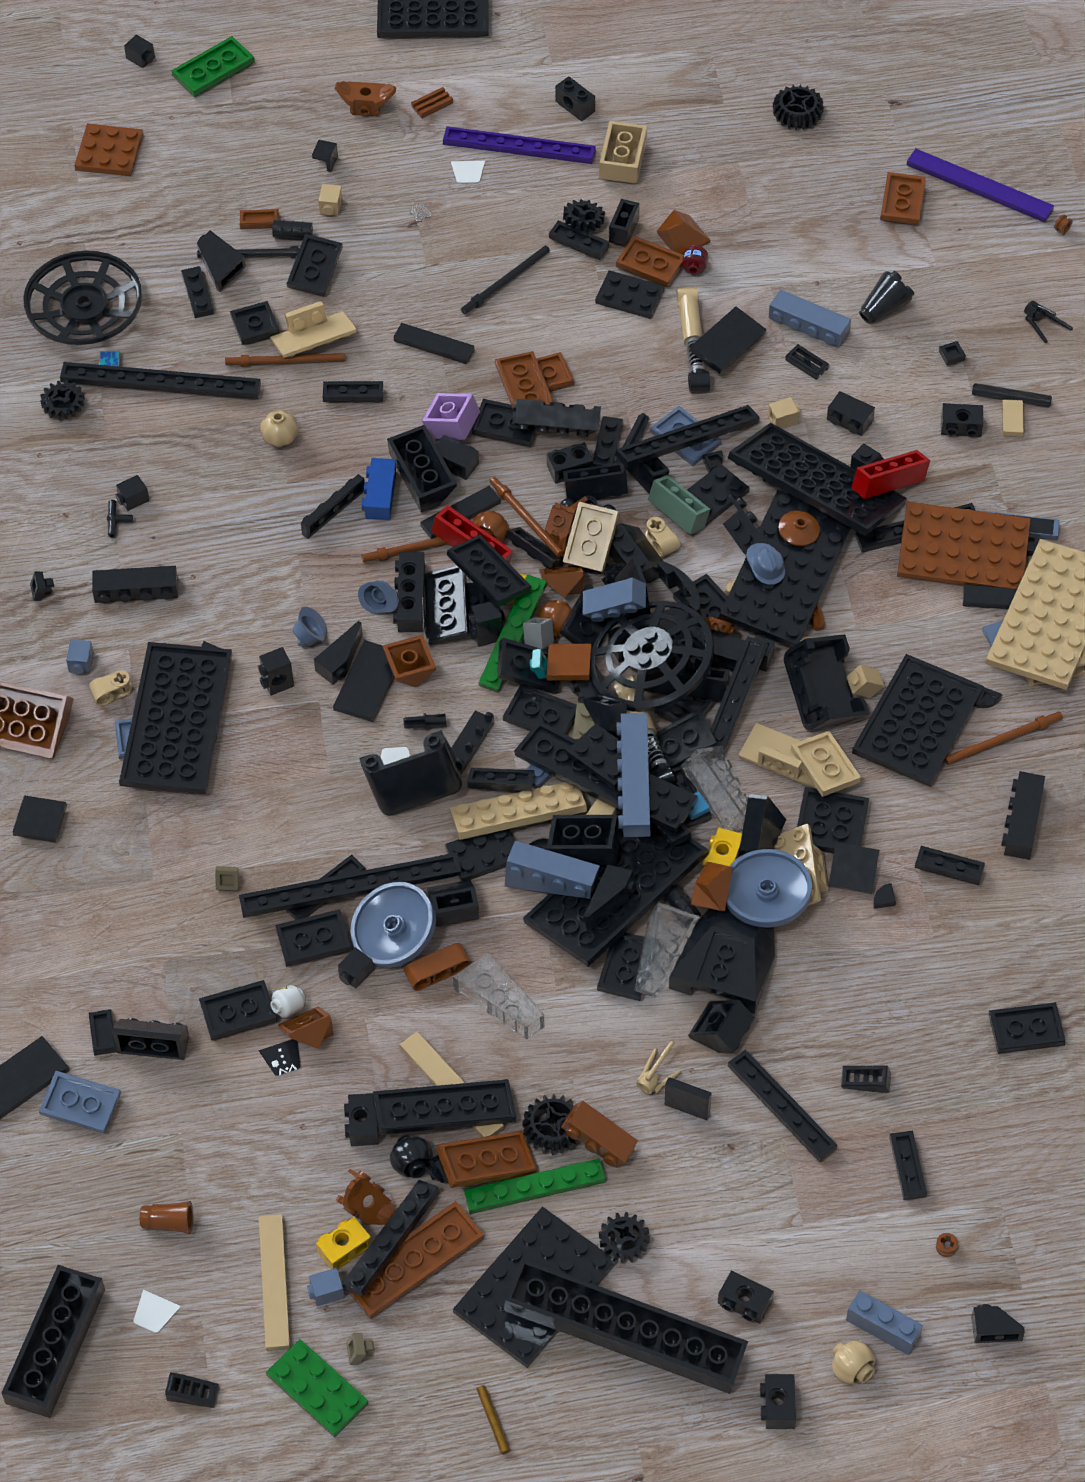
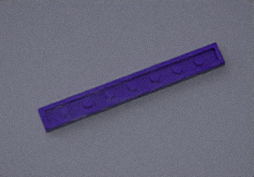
[443,126,596,164]
[906,148,1054,222]

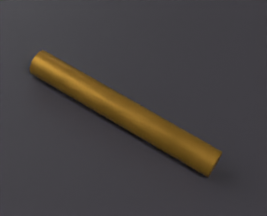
[476,1385,510,1455]

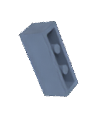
[583,578,646,622]
[846,1290,923,1355]

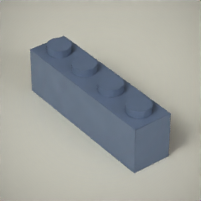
[769,289,851,348]

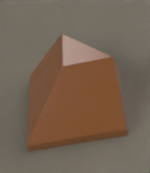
[657,210,710,255]
[539,566,584,598]
[382,635,436,687]
[691,861,733,911]
[278,1006,334,1049]

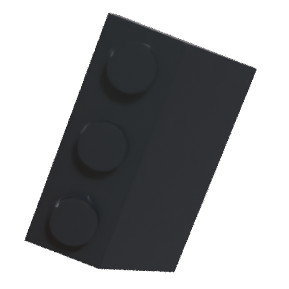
[609,523,664,584]
[112,1018,189,1060]

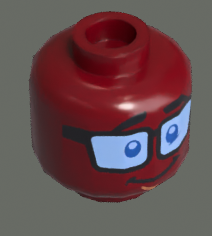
[682,245,709,274]

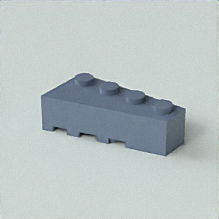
[505,841,599,899]

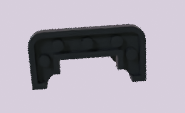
[784,634,870,731]
[359,730,462,816]

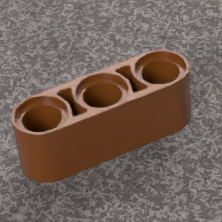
[403,943,472,991]

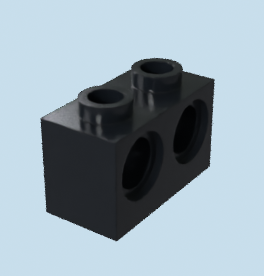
[547,442,593,484]

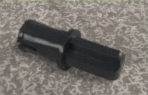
[403,713,446,730]

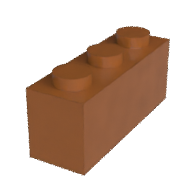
[561,1100,638,1168]

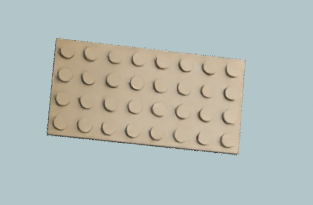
[985,539,1085,690]

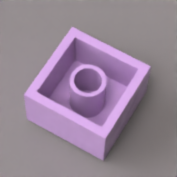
[422,393,480,440]

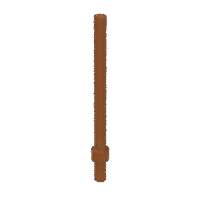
[225,353,345,367]
[490,477,564,557]
[361,537,448,562]
[945,711,1063,765]

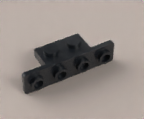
[723,494,760,555]

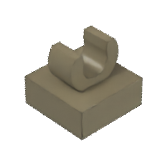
[215,866,239,891]
[346,1332,375,1365]

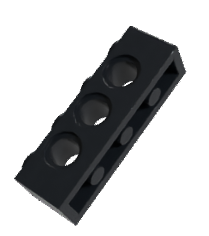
[393,552,425,632]

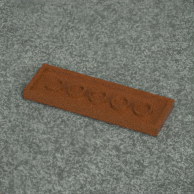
[342,1201,484,1319]

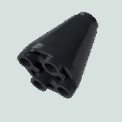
[859,271,914,323]

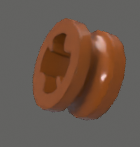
[1054,214,1073,234]
[936,1233,958,1257]

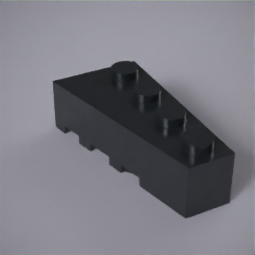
[512,399,601,437]

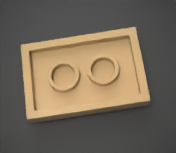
[563,502,620,572]
[791,731,861,797]

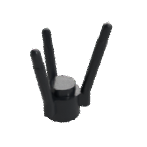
[1024,301,1073,343]

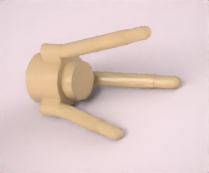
[636,1041,681,1095]

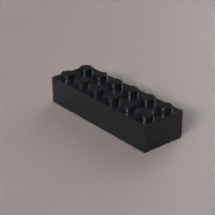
[1,1265,105,1418]

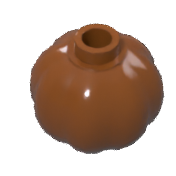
[472,510,509,544]
[537,600,572,640]

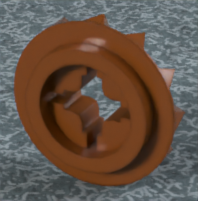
[704,616,735,634]

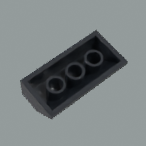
[387,424,457,513]

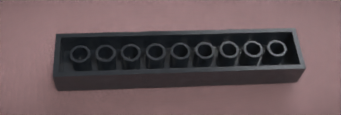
[504,1258,748,1394]

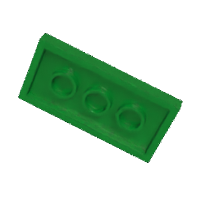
[171,36,255,97]
[266,1339,369,1438]

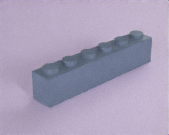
[617,713,650,837]

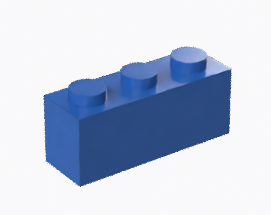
[361,458,397,520]

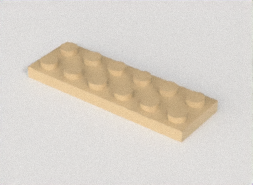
[450,782,587,840]

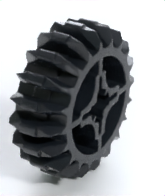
[772,84,824,130]
[522,1094,579,1155]

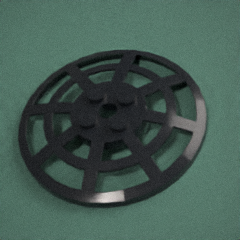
[23,250,142,345]
[590,601,714,712]

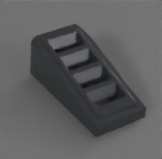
[841,1065,891,1093]
[165,1372,219,1408]

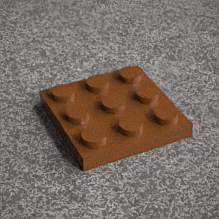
[74,123,143,177]

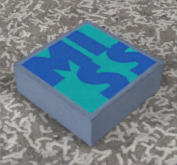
[99,351,120,366]

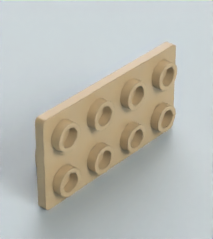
[270,301,357,358]
[739,723,817,789]
[774,824,829,906]

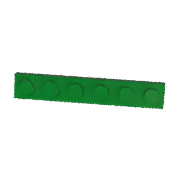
[478,574,547,693]
[464,1158,605,1214]

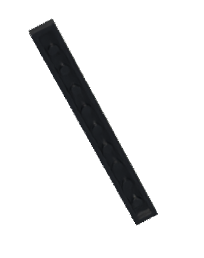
[60,362,261,399]
[239,853,461,918]

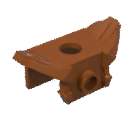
[335,81,396,117]
[542,496,588,557]
[335,1169,396,1225]

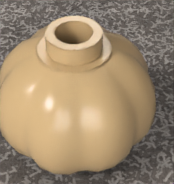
[260,410,299,447]
[832,1340,875,1385]

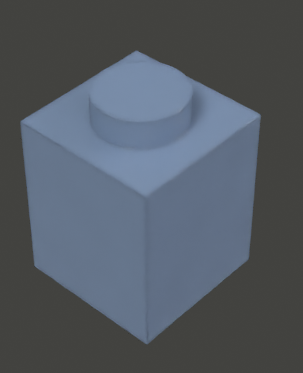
[66,640,94,674]
[307,1268,344,1306]

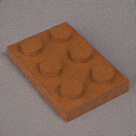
[880,172,926,225]
[616,236,683,287]

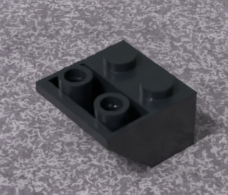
[427,879,479,927]

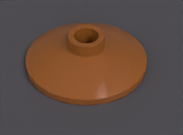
[778,511,820,546]

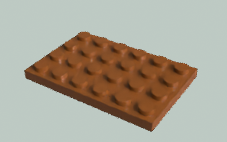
[897,501,1030,589]

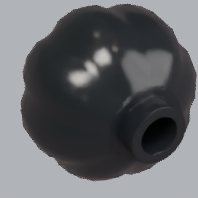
[390,1135,433,1178]

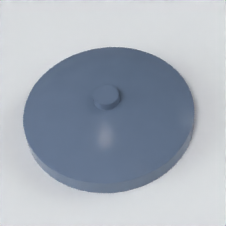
[726,849,812,927]
[351,882,436,968]

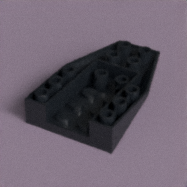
[669,906,775,1014]

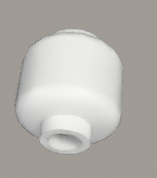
[271,985,305,1018]

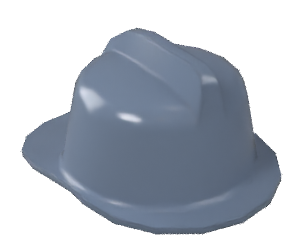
[746,543,785,585]
[358,580,399,613]
[293,607,326,646]

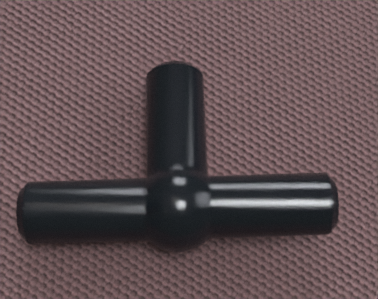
[106,500,133,538]

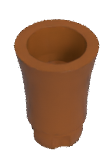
[139,1201,193,1234]

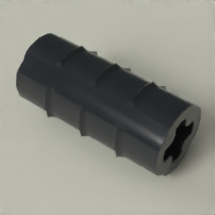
[272,219,313,240]
[663,884,701,926]

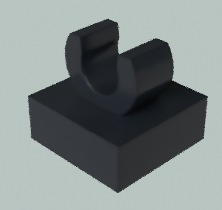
[30,571,54,601]

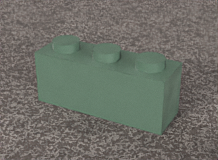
[648,475,710,534]

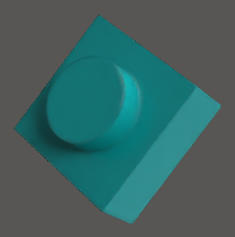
[530,649,548,679]

